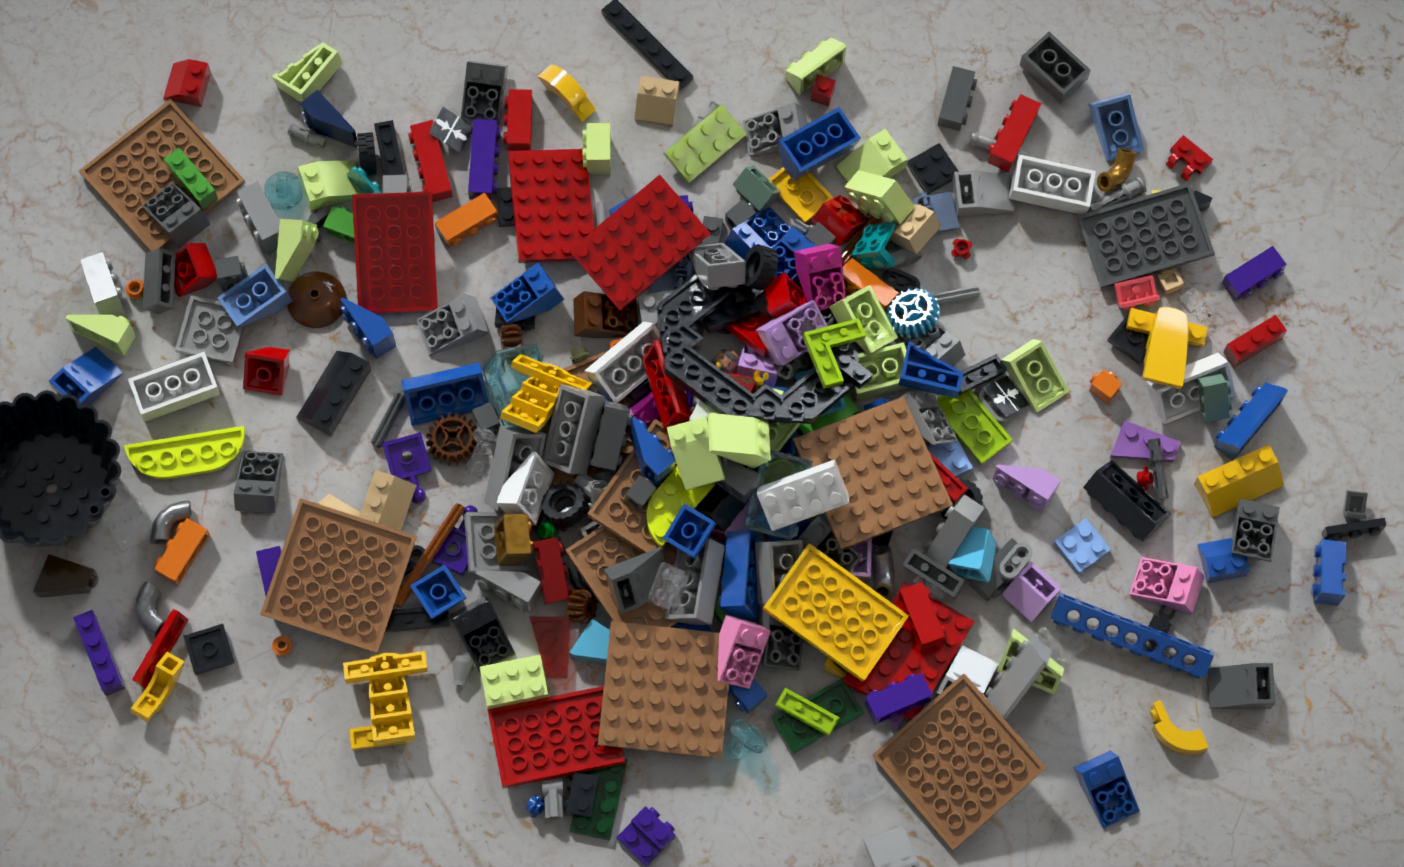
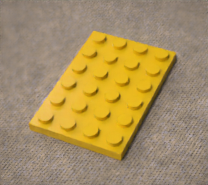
[762,543,909,682]

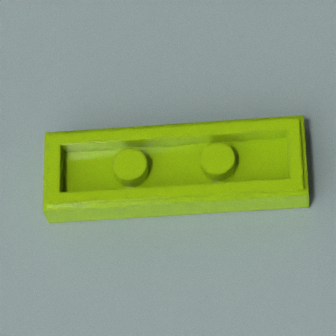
[775,688,839,736]

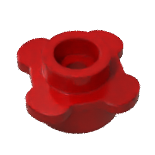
[951,239,972,259]
[1137,466,1154,491]

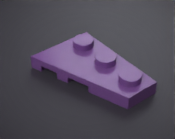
[1110,420,1181,462]

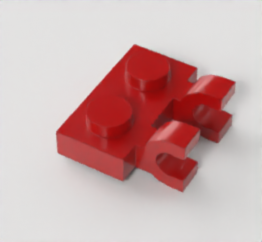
[1166,135,1213,181]

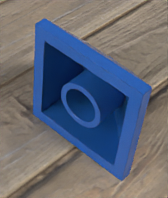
[410,565,467,620]

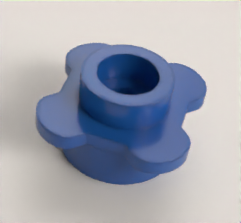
[526,795,545,818]

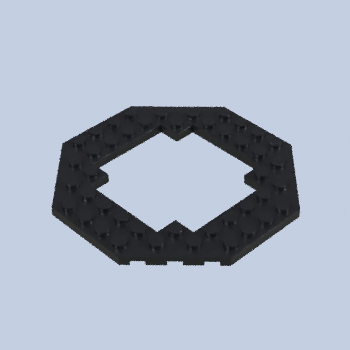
[657,274,859,424]

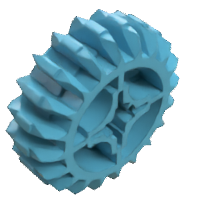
[886,287,940,339]

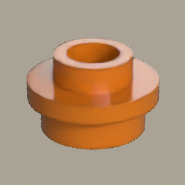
[126,280,144,299]
[272,636,293,656]

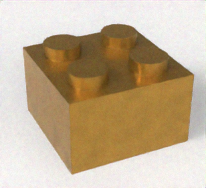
[494,514,533,565]

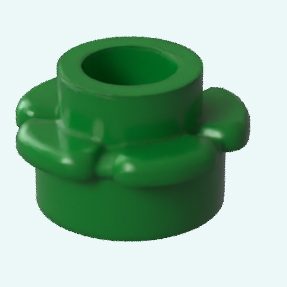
[538,521,556,540]

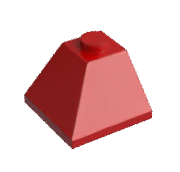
[243,347,290,396]

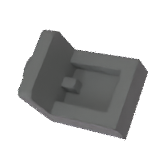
[307,208,328,243]
[1343,490,1368,522]

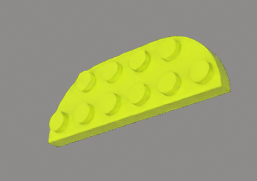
[124,426,245,480]
[646,466,716,548]

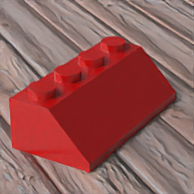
[642,340,693,431]

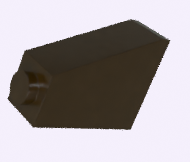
[33,554,98,598]

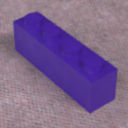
[468,119,501,200]
[73,610,125,696]

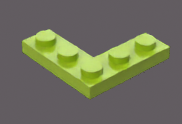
[802,318,866,389]

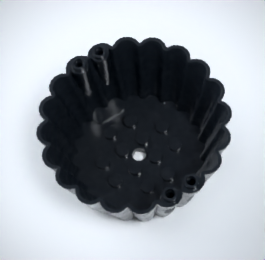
[0,390,122,547]

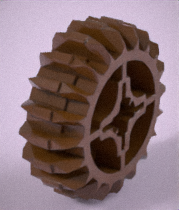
[426,413,480,467]

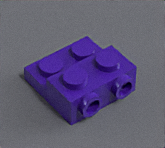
[616,806,675,867]

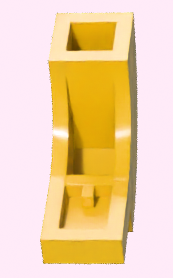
[537,64,596,122]
[130,652,184,722]
[1150,700,1209,755]

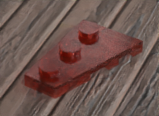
[529,616,571,678]

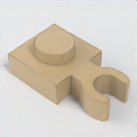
[1158,268,1184,295]

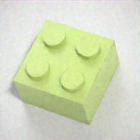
[583,123,611,175]

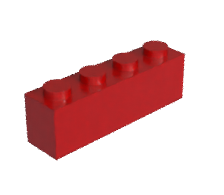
[987,94,1042,172]
[408,120,453,202]

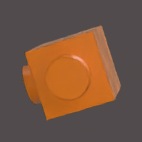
[1089,369,1122,404]

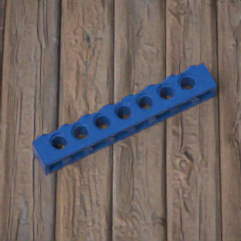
[1051,593,1214,679]

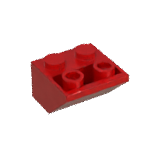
[811,195,869,245]

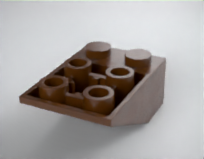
[573,291,638,339]

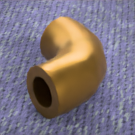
[1097,148,1136,192]

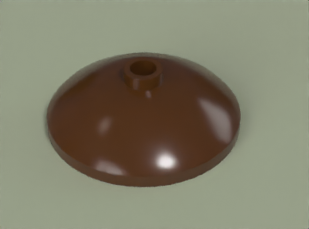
[287,271,346,328]

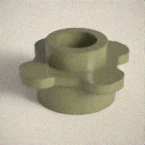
[570,346,590,362]

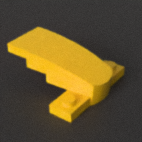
[1126,307,1208,389]
[500,354,592,433]
[343,651,428,746]

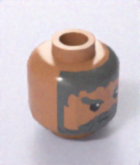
[711,349,740,374]

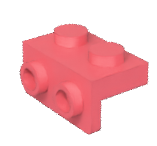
[1114,275,1160,310]

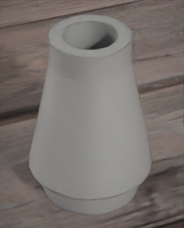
[453,656,473,687]

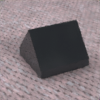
[1194,191,1213,212]

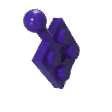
[382,432,432,504]
[432,505,478,575]

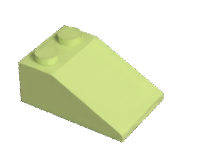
[836,129,907,183]
[298,160,365,211]
[275,219,319,282]
[830,285,898,354]
[65,315,136,356]
[1001,339,1069,413]
[708,413,771,468]
[667,417,725,490]

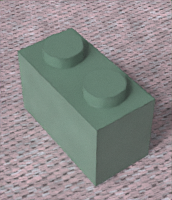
[732,166,781,211]
[1198,374,1232,422]

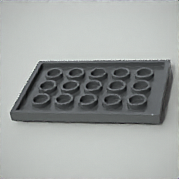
[1077,183,1215,289]

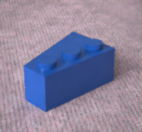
[898,341,964,399]
[1311,539,1346,606]

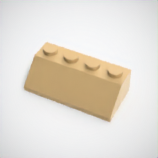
[359,470,416,531]

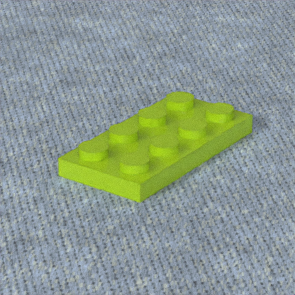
[663,104,746,184]
[937,390,1013,465]

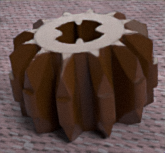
[500,323,523,358]
[566,589,598,624]

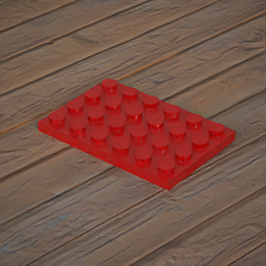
[508,149,594,263]
[569,174,711,311]
[352,191,438,313]
[842,582,975,721]
[487,686,625,789]

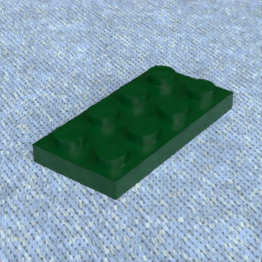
[771,678,864,755]
[570,758,628,841]

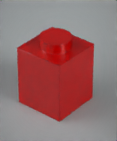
[811,75,836,106]

